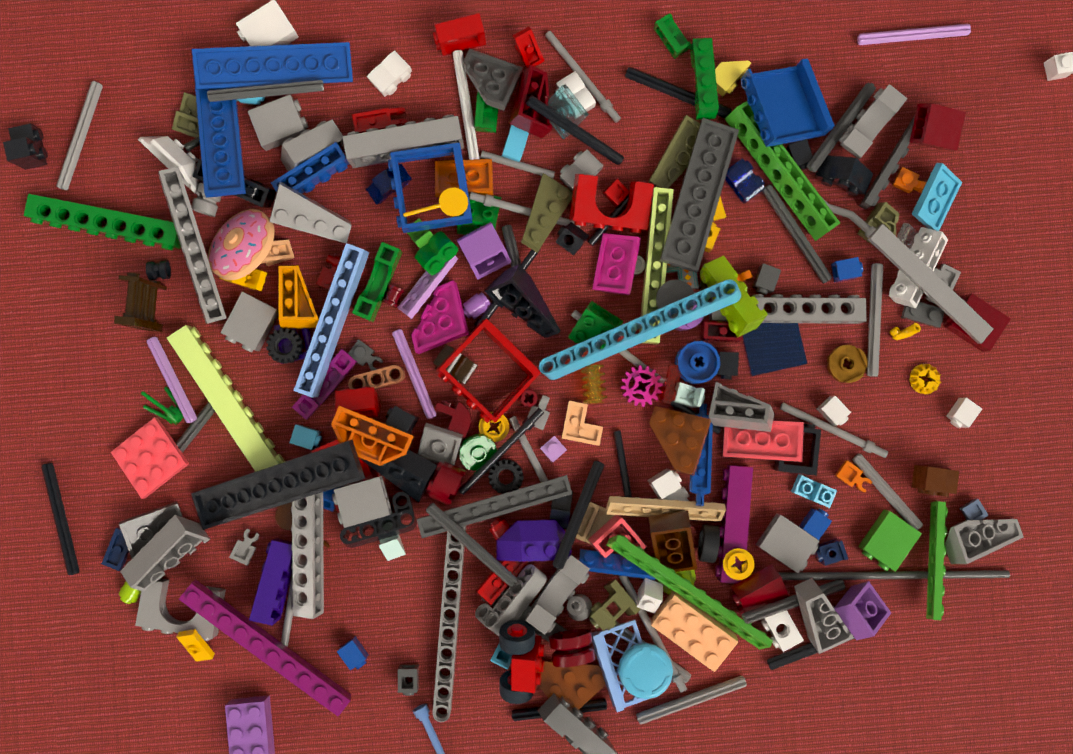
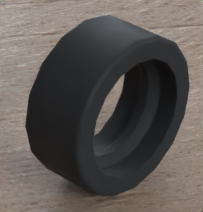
[698,524,720,563]

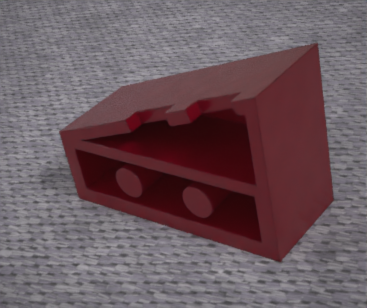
[509,65,552,138]

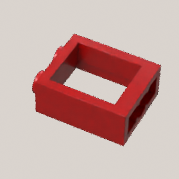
[433,13,486,56]

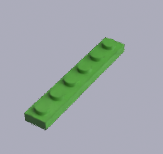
[926,501,948,621]

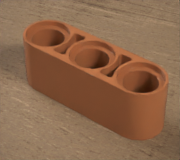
[348,365,405,389]

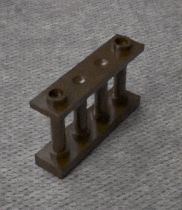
[114,273,167,332]

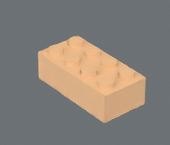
[651,591,738,672]

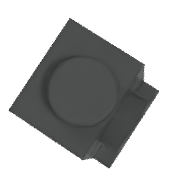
[398,665,419,696]

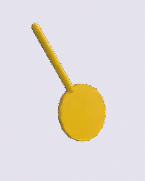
[403,187,468,217]

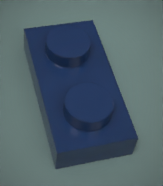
[101,527,129,571]

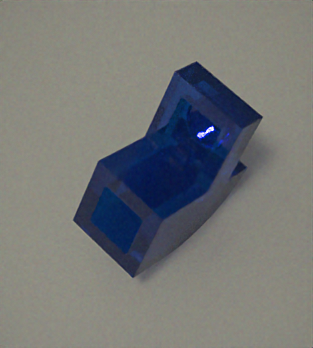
[366,164,412,205]

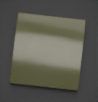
[172,92,199,138]

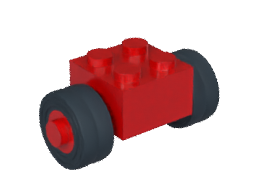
[499,620,545,704]

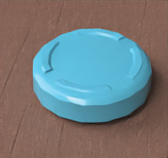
[618,642,673,699]

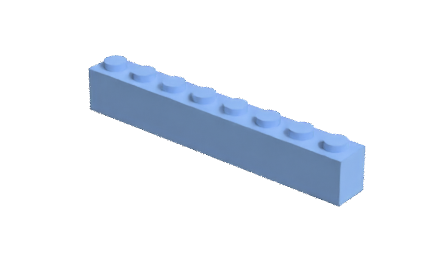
[294,243,369,397]

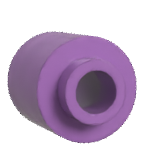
[462,292,491,319]

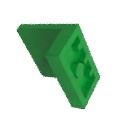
[457,195,501,235]
[568,301,623,349]

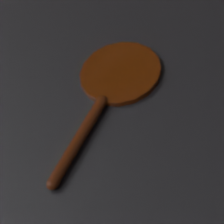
[275,502,330,548]

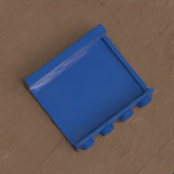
[740,58,835,147]

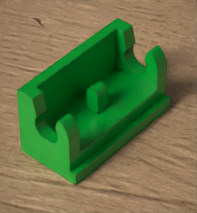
[653,13,692,59]
[474,92,498,133]

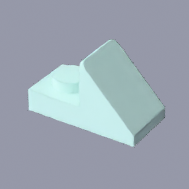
[379,522,406,561]

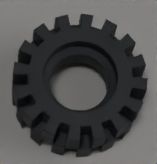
[266,328,304,364]
[488,459,523,494]

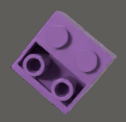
[457,222,511,280]

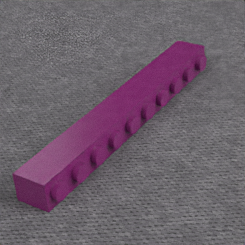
[179,579,351,716]

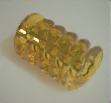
[581,364,607,404]

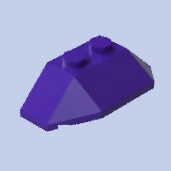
[496,520,571,562]

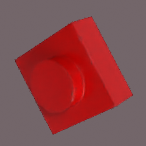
[603,179,629,206]

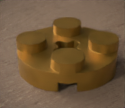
[827,345,868,383]

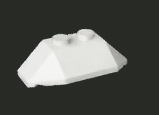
[138,136,201,193]

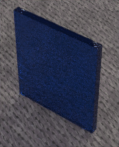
[743,323,808,376]

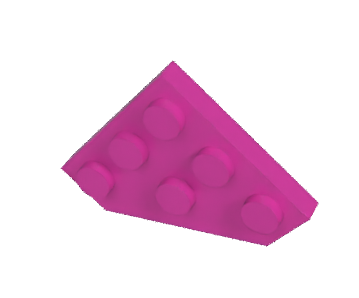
[412,281,469,354]

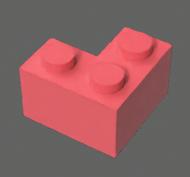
[588,515,647,558]

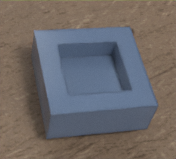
[959,498,988,520]

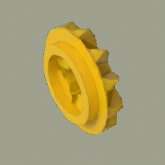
[909,364,941,394]
[479,412,509,442]
[723,548,754,580]

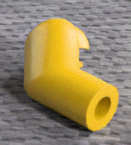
[890,323,921,340]

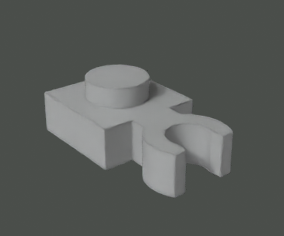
[229,529,260,566]

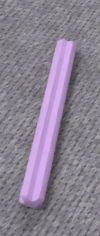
[392,329,436,419]
[147,337,197,423]

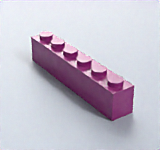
[715,465,753,584]

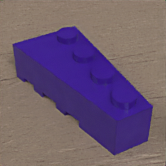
[249,538,293,626]

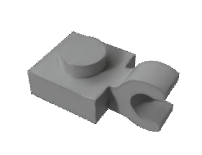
[528,395,550,430]

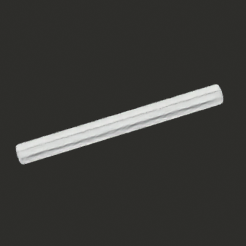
[453,50,480,160]

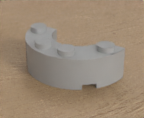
[839,84,908,159]
[525,555,590,634]

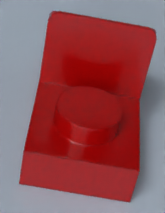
[513,26,544,68]

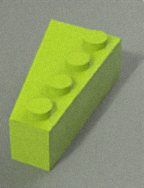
[700,256,768,337]

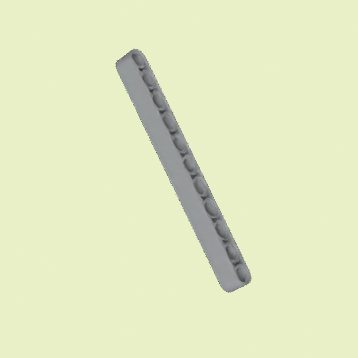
[433,525,467,722]

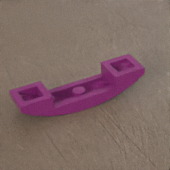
[292,349,357,420]

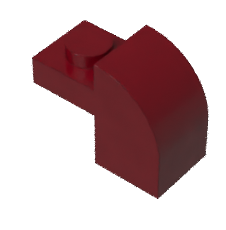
[435,400,472,438]

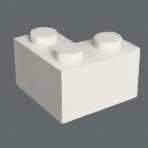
[647,469,689,501]

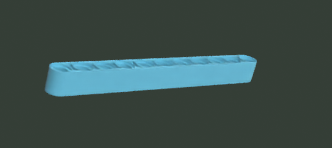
[539,279,741,380]

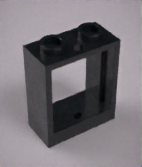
[774,424,821,476]

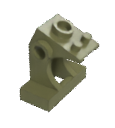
[588,579,641,631]

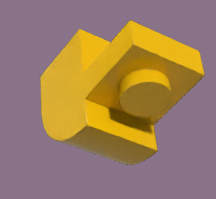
[219,269,267,291]

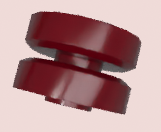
[549,629,595,668]

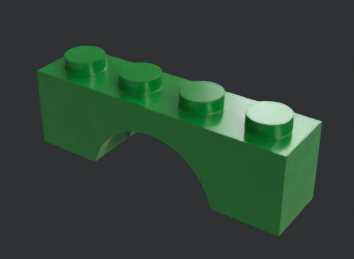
[690,38,719,120]
[352,242,403,323]

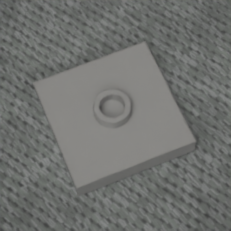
[418,423,463,465]

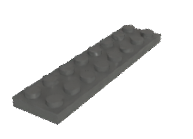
[660,118,739,273]

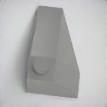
[945,519,1023,564]

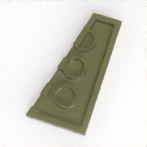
[648,115,700,189]
[521,173,573,253]

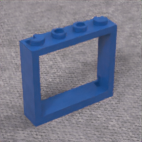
[388,142,472,233]

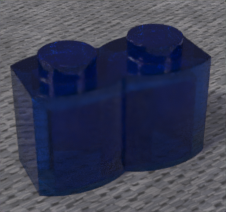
[725,158,765,204]

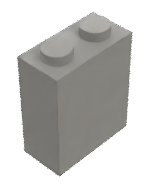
[248,94,309,151]
[221,292,279,352]
[332,476,392,528]
[756,513,819,573]

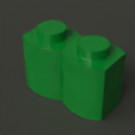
[414,231,459,276]

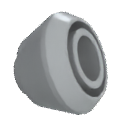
[567,594,592,621]

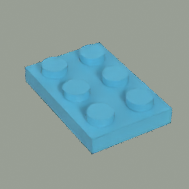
[912,163,962,231]

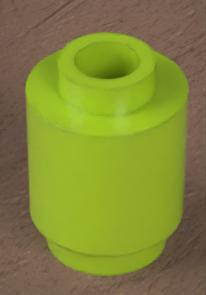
[118,581,141,604]

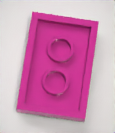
[592,233,641,295]

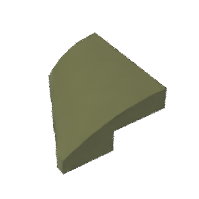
[857,202,899,246]

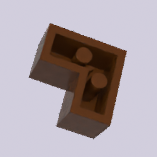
[911,465,959,497]

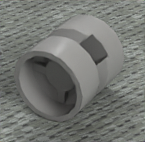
[191,183,222,217]

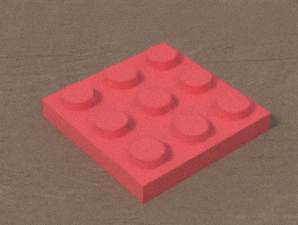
[111,417,189,499]

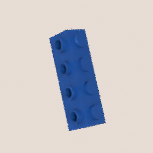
[271,142,350,193]

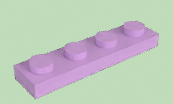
[397,256,459,319]

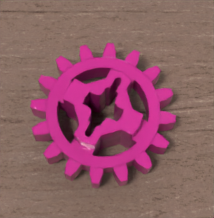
[621,365,663,407]

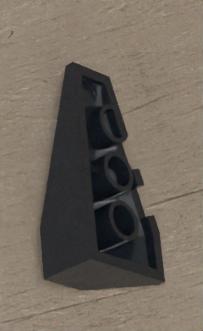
[485,264,561,338]

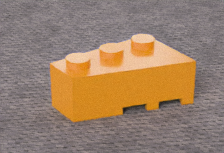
[279,266,319,329]

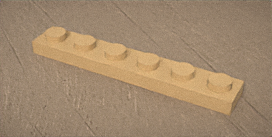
[606,496,726,521]

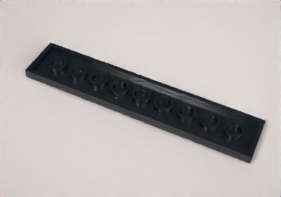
[191,439,365,530]

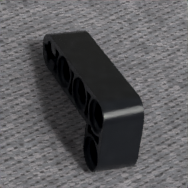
[340,492,417,548]

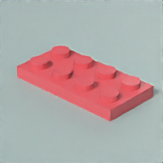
[723,421,804,462]

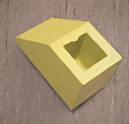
[715,61,751,97]

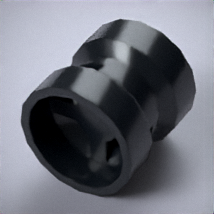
[146,260,171,280]

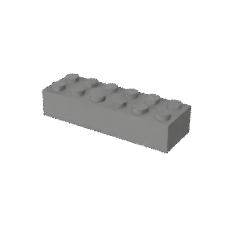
[343,115,464,168]

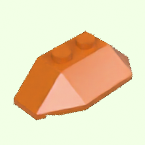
[331,406,414,466]

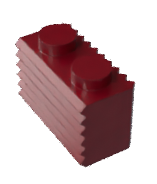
[700,320,743,343]

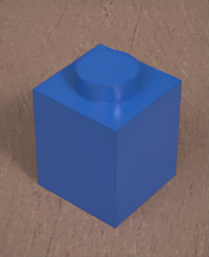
[831,257,863,283]
[799,508,832,540]
[337,636,369,671]

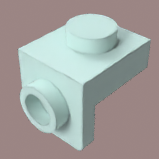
[672,382,705,408]

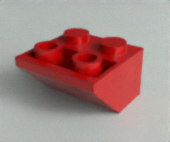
[335,386,381,418]

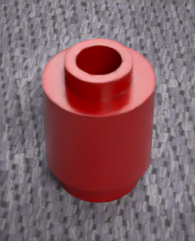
[489,518,510,540]

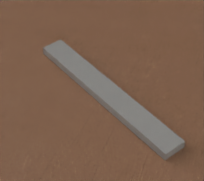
[868,224,993,344]

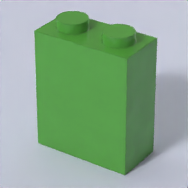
[858,510,922,572]

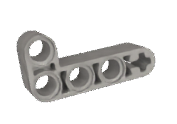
[475,564,547,636]

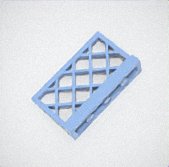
[591,619,647,712]

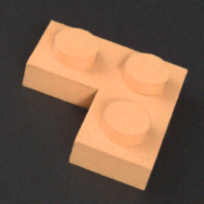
[562,401,603,446]

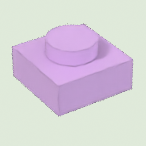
[540,436,567,462]

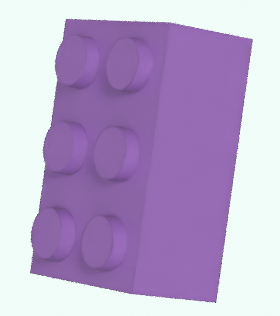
[225,695,275,754]

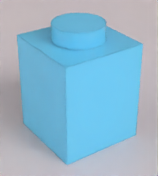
[289,424,322,450]

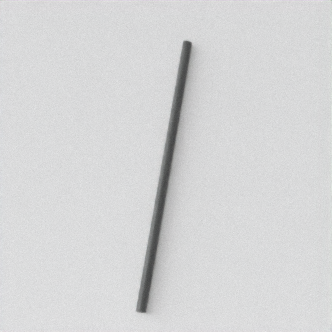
[779,570,1010,580]

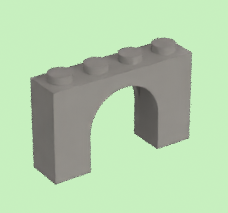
[135,578,226,641]

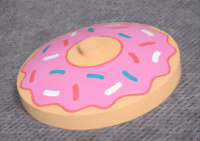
[208,209,275,280]

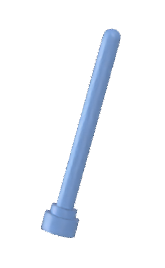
[413,703,445,754]

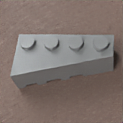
[120,515,210,591]

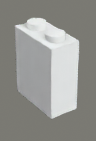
[236,0,299,46]

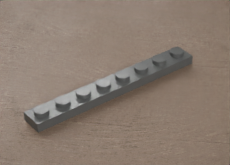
[416,475,572,538]

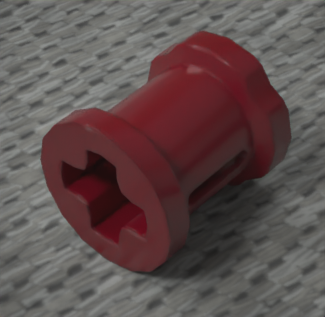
[381,284,404,308]
[518,388,538,407]

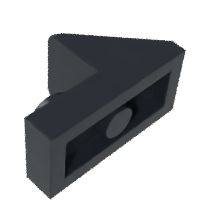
[549,491,573,529]

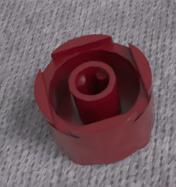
[427,461,466,506]

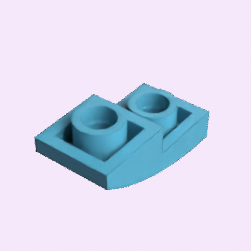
[502,125,529,162]
[791,474,837,508]

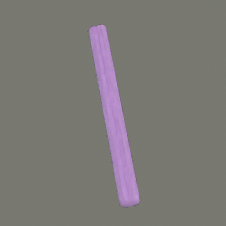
[857,24,971,45]

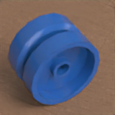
[675,341,720,384]

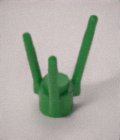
[141,387,184,425]

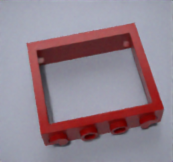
[436,318,541,423]

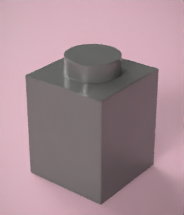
[752,263,781,295]

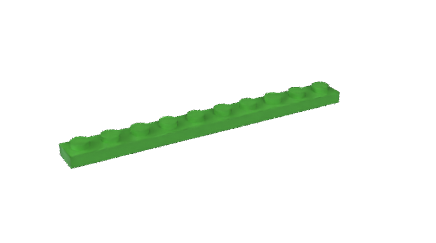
[606,535,773,649]

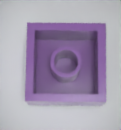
[834,581,891,640]

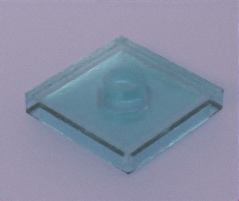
[548,84,589,139]

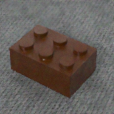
[649,511,697,572]

